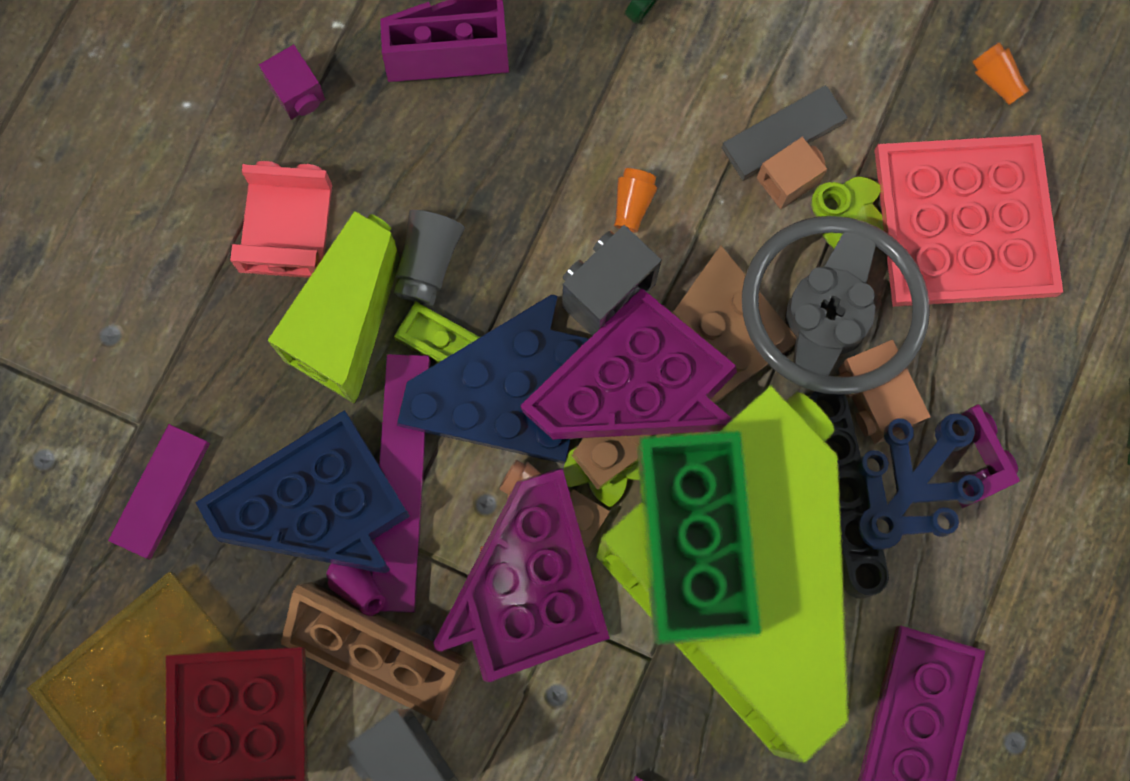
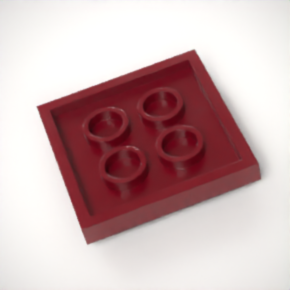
[166,647,308,781]

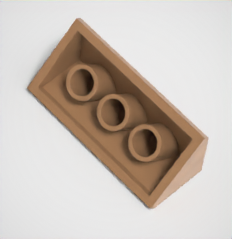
[281,582,467,721]

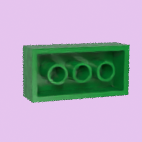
[637,431,762,645]

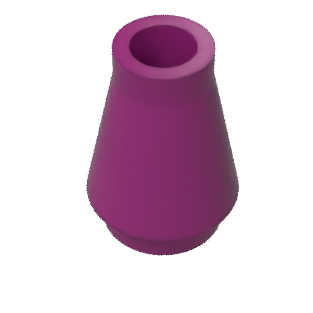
[326,563,385,616]

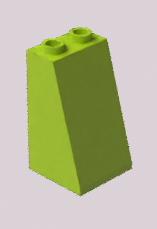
[267,211,400,404]

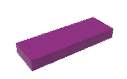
[108,424,210,560]

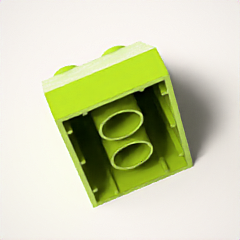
[596,386,848,763]

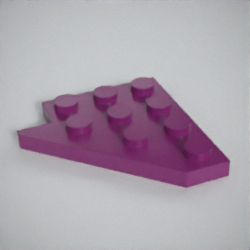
[520,288,737,439]
[434,469,610,682]

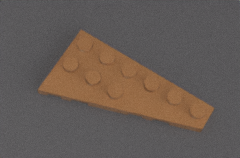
[572,245,796,490]

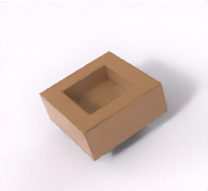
[570,489,610,550]

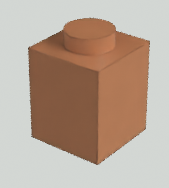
[757,136,827,209]

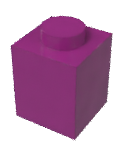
[259,44,325,120]

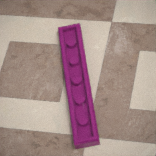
[372,354,430,613]

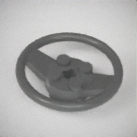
[742,216,930,395]

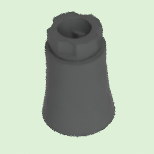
[394,210,465,306]

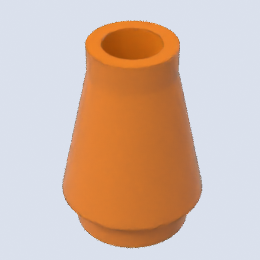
[972,42,1029,105]
[614,168,658,233]

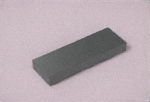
[721,85,848,181]

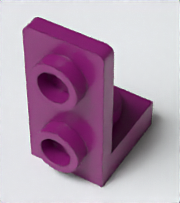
[958,404,1020,509]

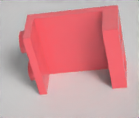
[230,161,332,278]

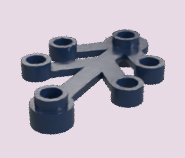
[858,413,984,550]

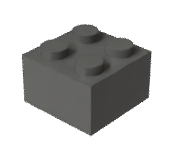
[562,225,662,336]

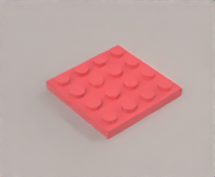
[874,135,1063,307]

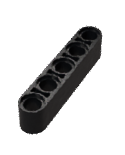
[809,391,889,598]

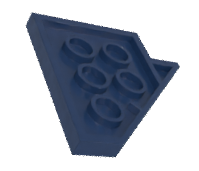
[397,294,589,464]
[195,410,410,574]

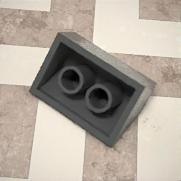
[348,709,458,781]

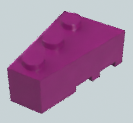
[380,0,509,82]

